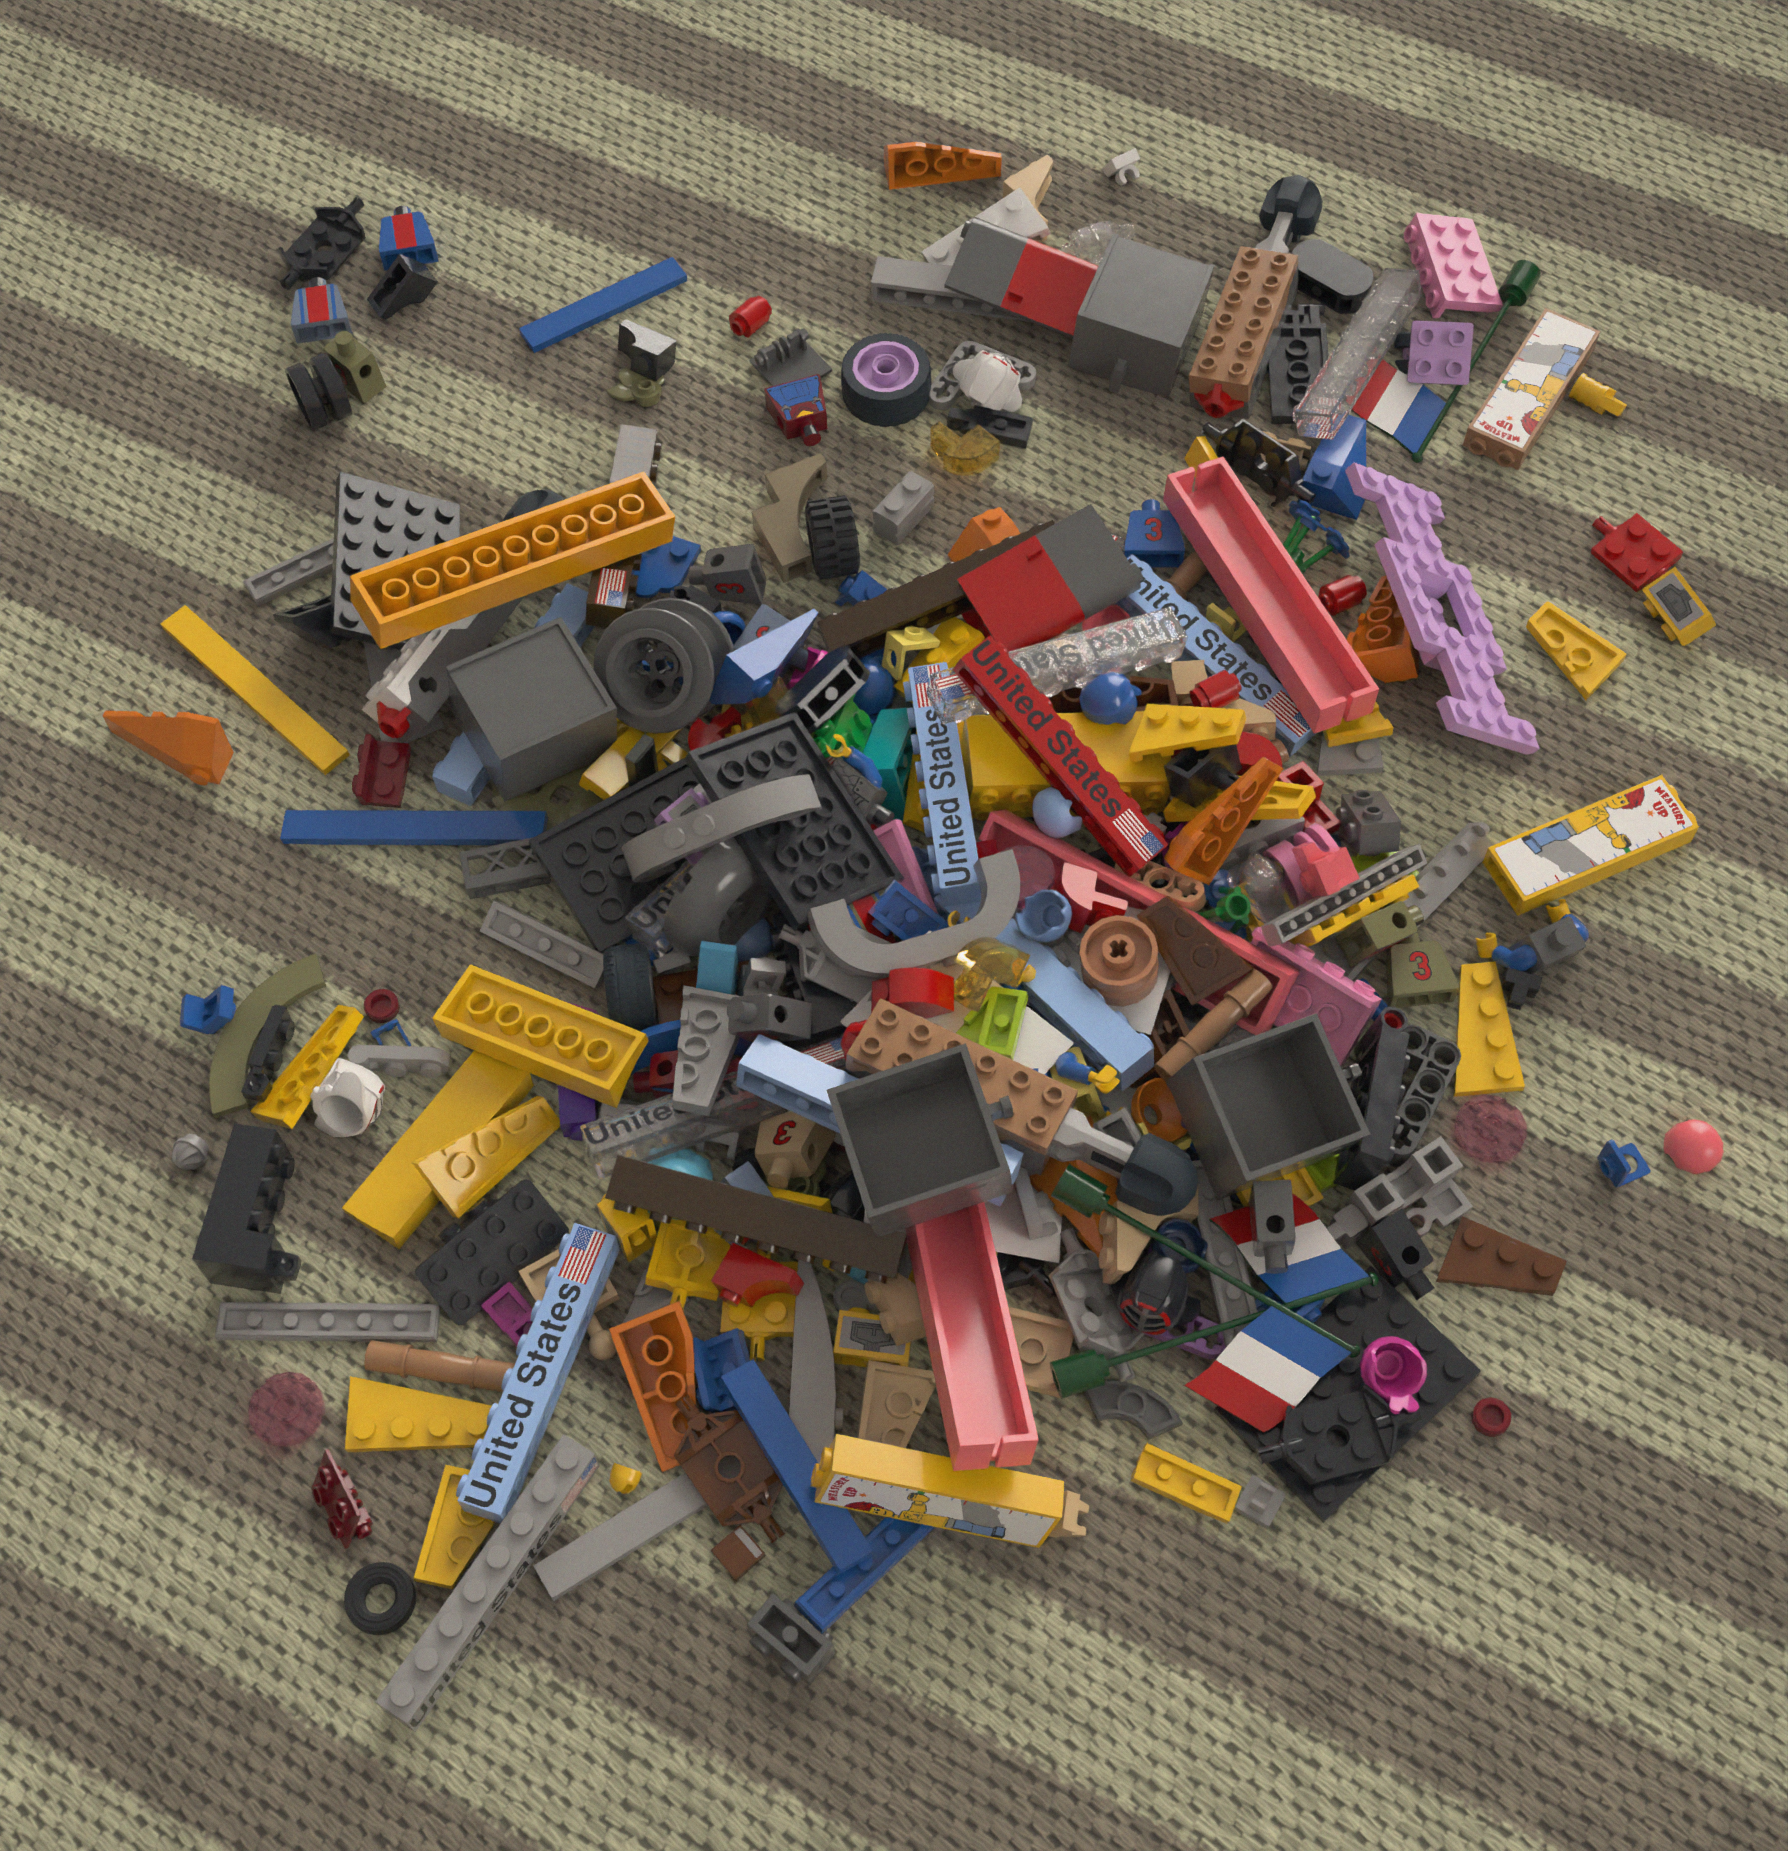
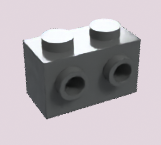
[1336,790,1401,856]
[747,1593,835,1686]

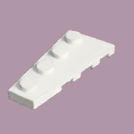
[922,188,1051,266]

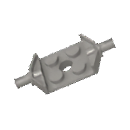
[778,924,892,1003]
[1049,1228,1145,1382]

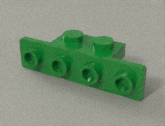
[813,693,873,758]

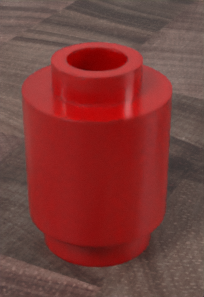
[729,296,772,338]
[1318,575,1367,616]
[1189,670,1242,708]

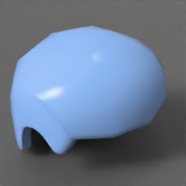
[1032,787,1082,839]

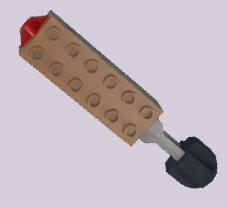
[1189,175,1323,419]
[840,998,1198,1216]

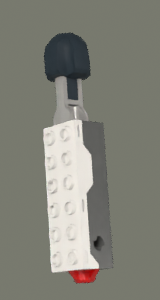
[362,490,564,743]

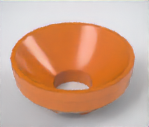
[1131,1078,1187,1142]

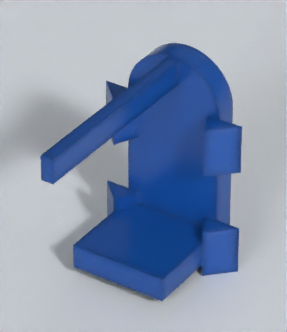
[370,1019,411,1046]

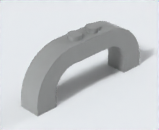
[621,775,821,883]
[806,849,1020,978]

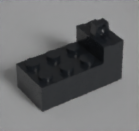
[769,912,853,1052]
[192,1123,302,1294]

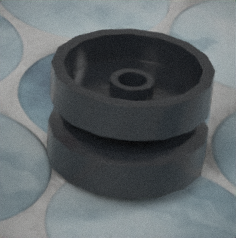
[285,353,353,431]

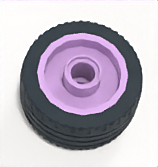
[841,333,931,427]

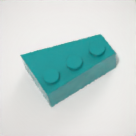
[863,708,916,821]

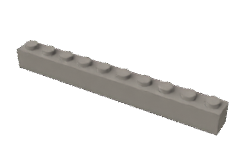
[1260,844,1427,947]

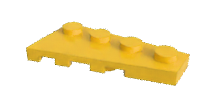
[412,1096,560,1218]

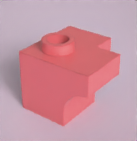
[1292,842,1360,896]

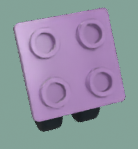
[1394,321,1474,385]

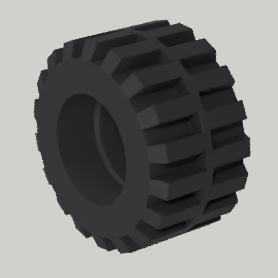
[805,495,860,580]

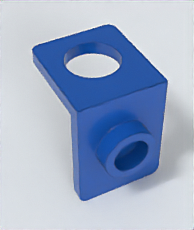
[1597,1139,1651,1188]

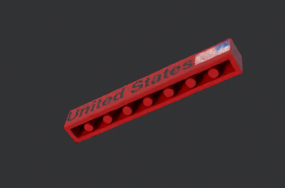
[952,635,1169,877]

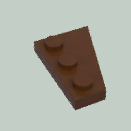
[1137,896,1254,1005]

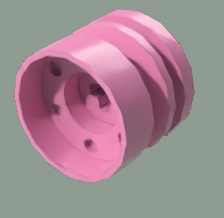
[1263,823,1338,908]

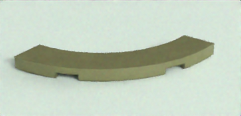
[209,953,326,1118]

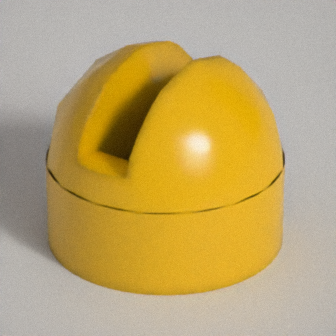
[609,1463,642,1494]

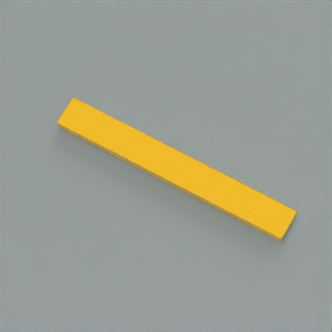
[160,605,350,775]

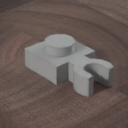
[1406,1178,1473,1238]

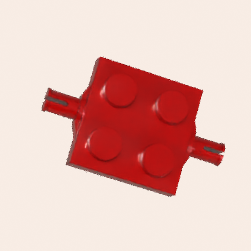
[1590,513,1683,592]

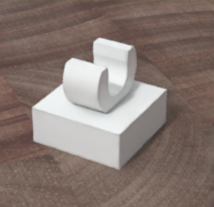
[1102,148,1140,186]

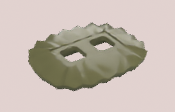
[492,765,603,831]

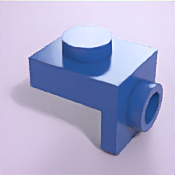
[835,570,887,606]
[180,985,236,1034]

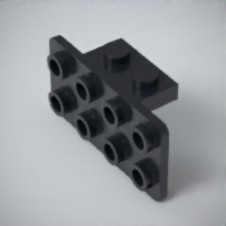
[415,1179,569,1325]

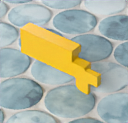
[579,727,688,800]

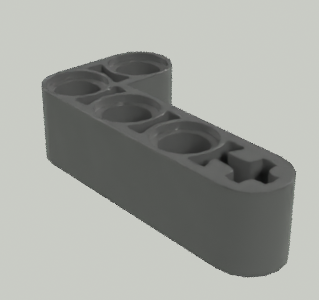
[1389,1024,1461,1167]

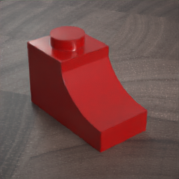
[711,1242,805,1308]

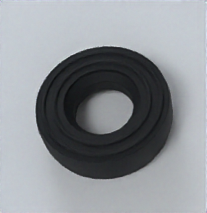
[344,1562,416,1635]

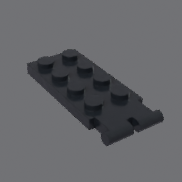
[1268,303,1333,424]

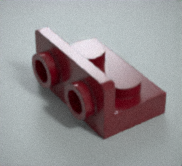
[352,734,412,808]

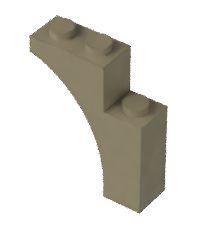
[752,453,827,583]

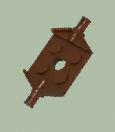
[674,1395,785,1543]

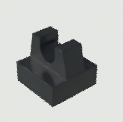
[1501,967,1543,1011]

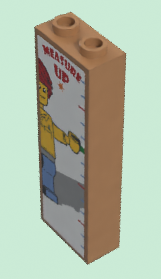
[1463,308,1601,470]

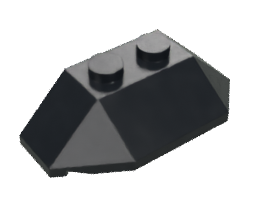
[273,595,351,648]

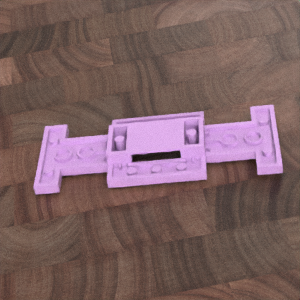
[1345,462,1540,755]

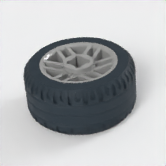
[603,943,657,1031]

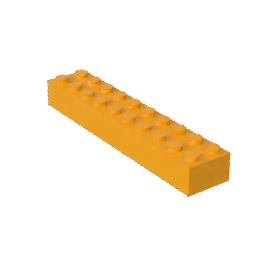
[350,472,675,649]

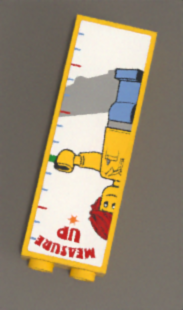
[1482,775,1699,916]
[811,1434,1064,1548]

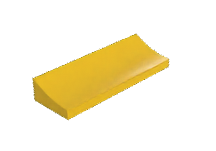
[432,964,649,1108]
[342,1050,534,1249]

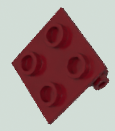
[311,1449,373,1549]

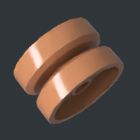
[1079,915,1159,1007]

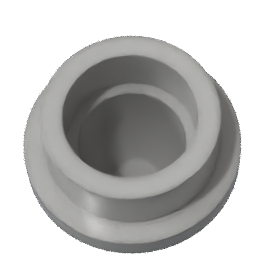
[172,1134,209,1171]

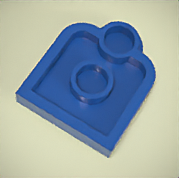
[634,536,701,598]

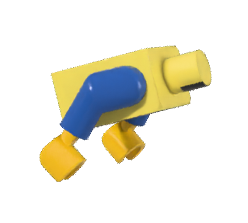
[1049,1046,1132,1123]

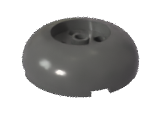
[664,837,773,957]

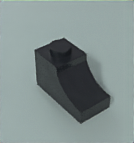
[367,254,438,320]
[618,319,677,381]

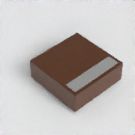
[711,1525,766,1582]

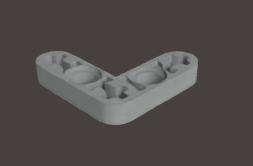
[929,341,1036,410]

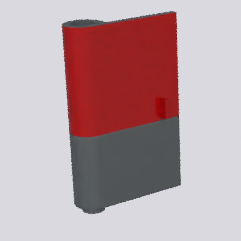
[944,216,1098,339]
[957,504,1143,660]

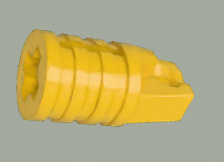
[1569,373,1627,416]

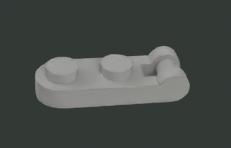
[348,1045,450,1078]

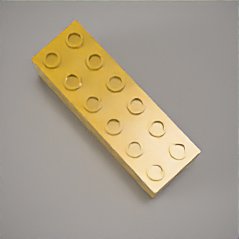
[960,711,1171,821]

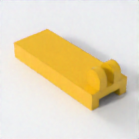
[1130,1443,1242,1524]

